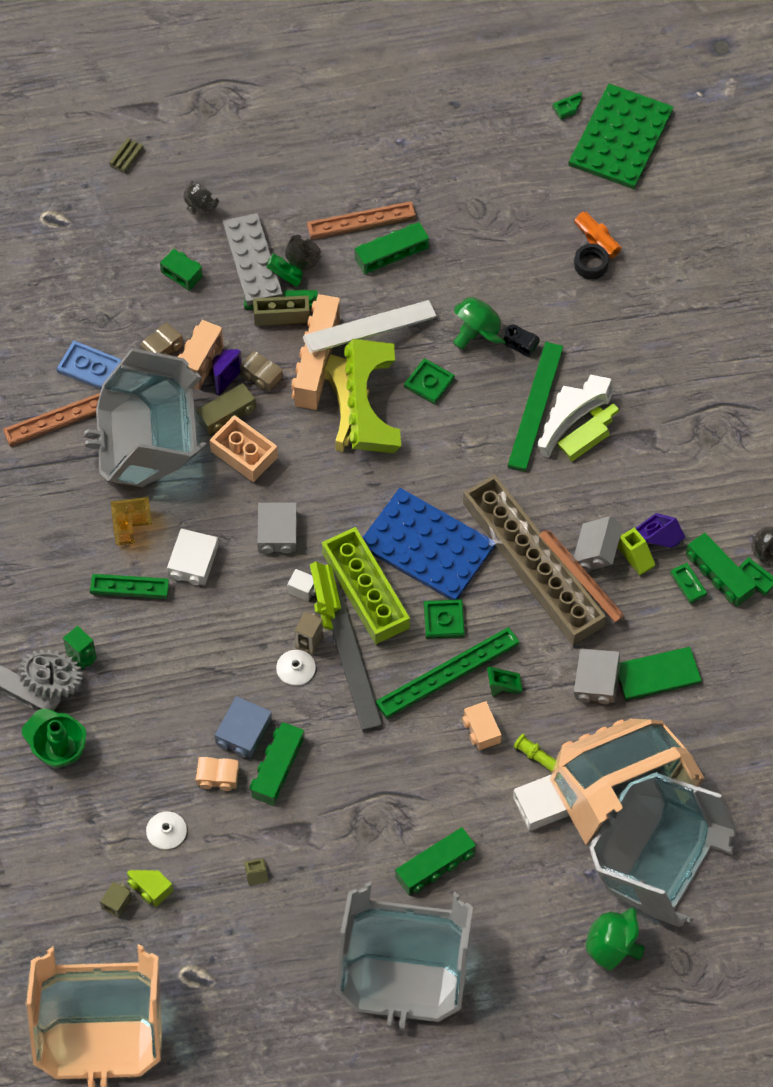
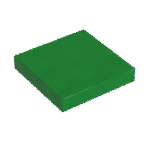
[404,358,455,405]
[423,599,465,639]

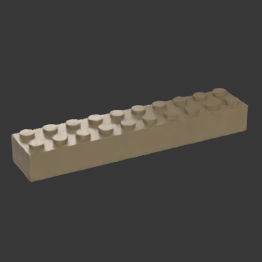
[463,475,606,646]

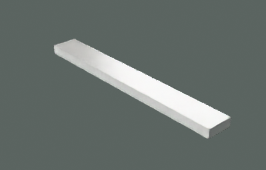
[303,300,436,354]

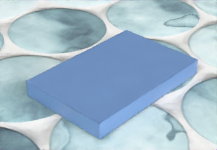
[56,340,122,390]

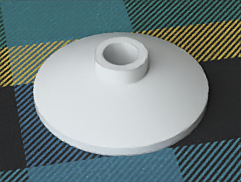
[276,650,316,686]
[146,812,187,850]

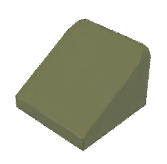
[244,858,268,886]

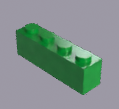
[354,222,429,275]
[686,532,756,607]
[249,722,305,806]
[395,827,476,895]

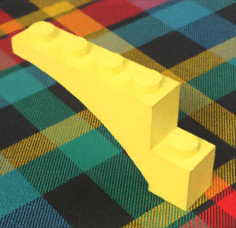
[325,355,369,452]

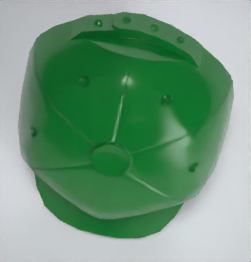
[453,297,506,350]
[21,709,86,769]
[585,907,645,971]

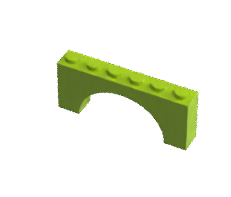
[344,339,401,453]

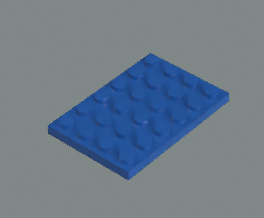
[362,488,495,600]

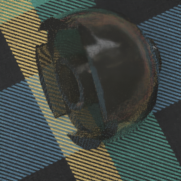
[183,181,220,215]
[285,235,322,270]
[751,526,773,566]

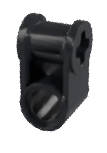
[504,324,540,357]

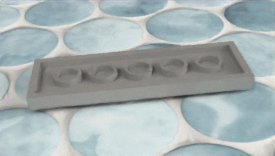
[223,213,283,306]

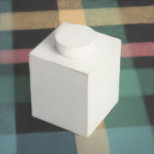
[287,569,316,602]

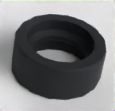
[574,243,609,280]

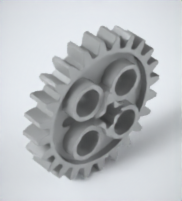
[18,650,83,699]

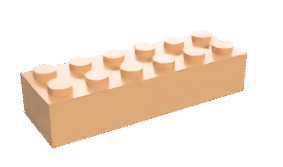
[291,294,340,410]

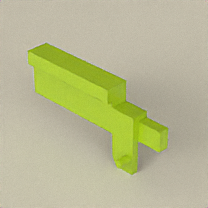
[558,403,620,462]
[310,561,341,631]

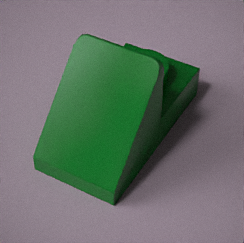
[487,667,523,696]

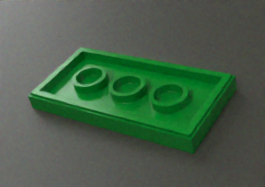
[618,647,701,701]

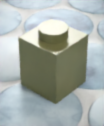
[100,882,132,918]

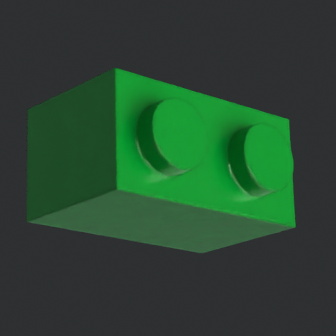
[160,248,203,291]
[63,625,97,670]

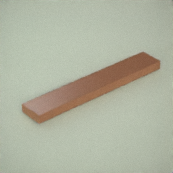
[307,201,416,240]
[3,393,100,447]
[539,530,625,622]

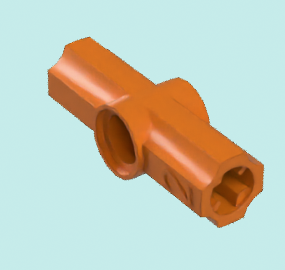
[574,212,622,259]

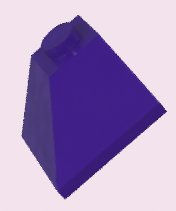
[212,349,242,396]
[636,513,685,548]

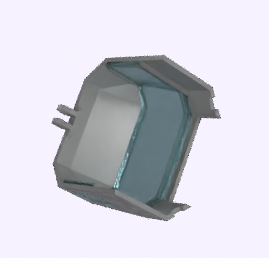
[84,348,207,487]
[590,773,737,927]
[336,881,473,1030]

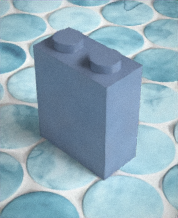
[215,696,272,759]

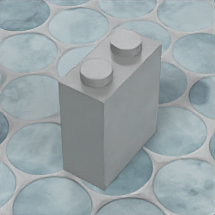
[257,503,297,554]
[574,516,623,572]
[574,649,621,704]

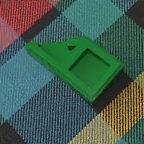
[552,92,582,120]

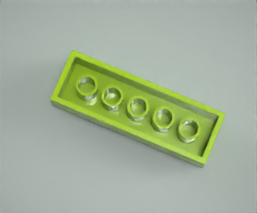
[322,527,410,645]

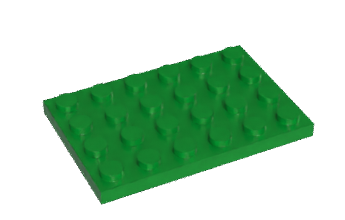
[568,83,674,189]

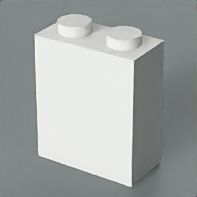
[167,529,219,586]
[513,775,575,831]

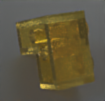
[110,497,152,546]

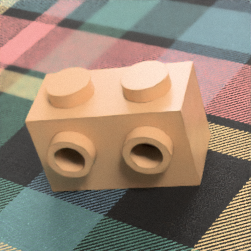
[462,701,501,751]

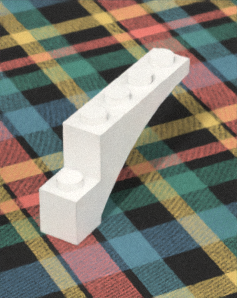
[538,375,614,458]

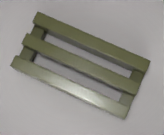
[109,137,143,173]

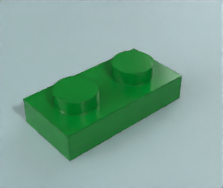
[266,253,303,287]
[739,557,773,596]
[670,563,707,604]

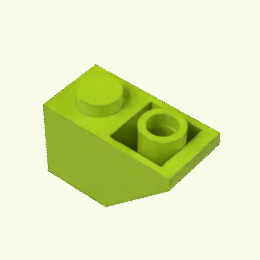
[617,527,655,576]
[127,870,173,907]

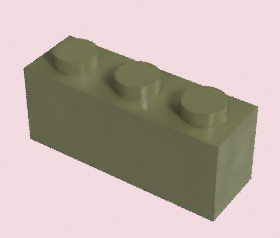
[253,296,310,326]
[196,383,256,435]

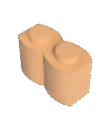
[196,757,239,791]

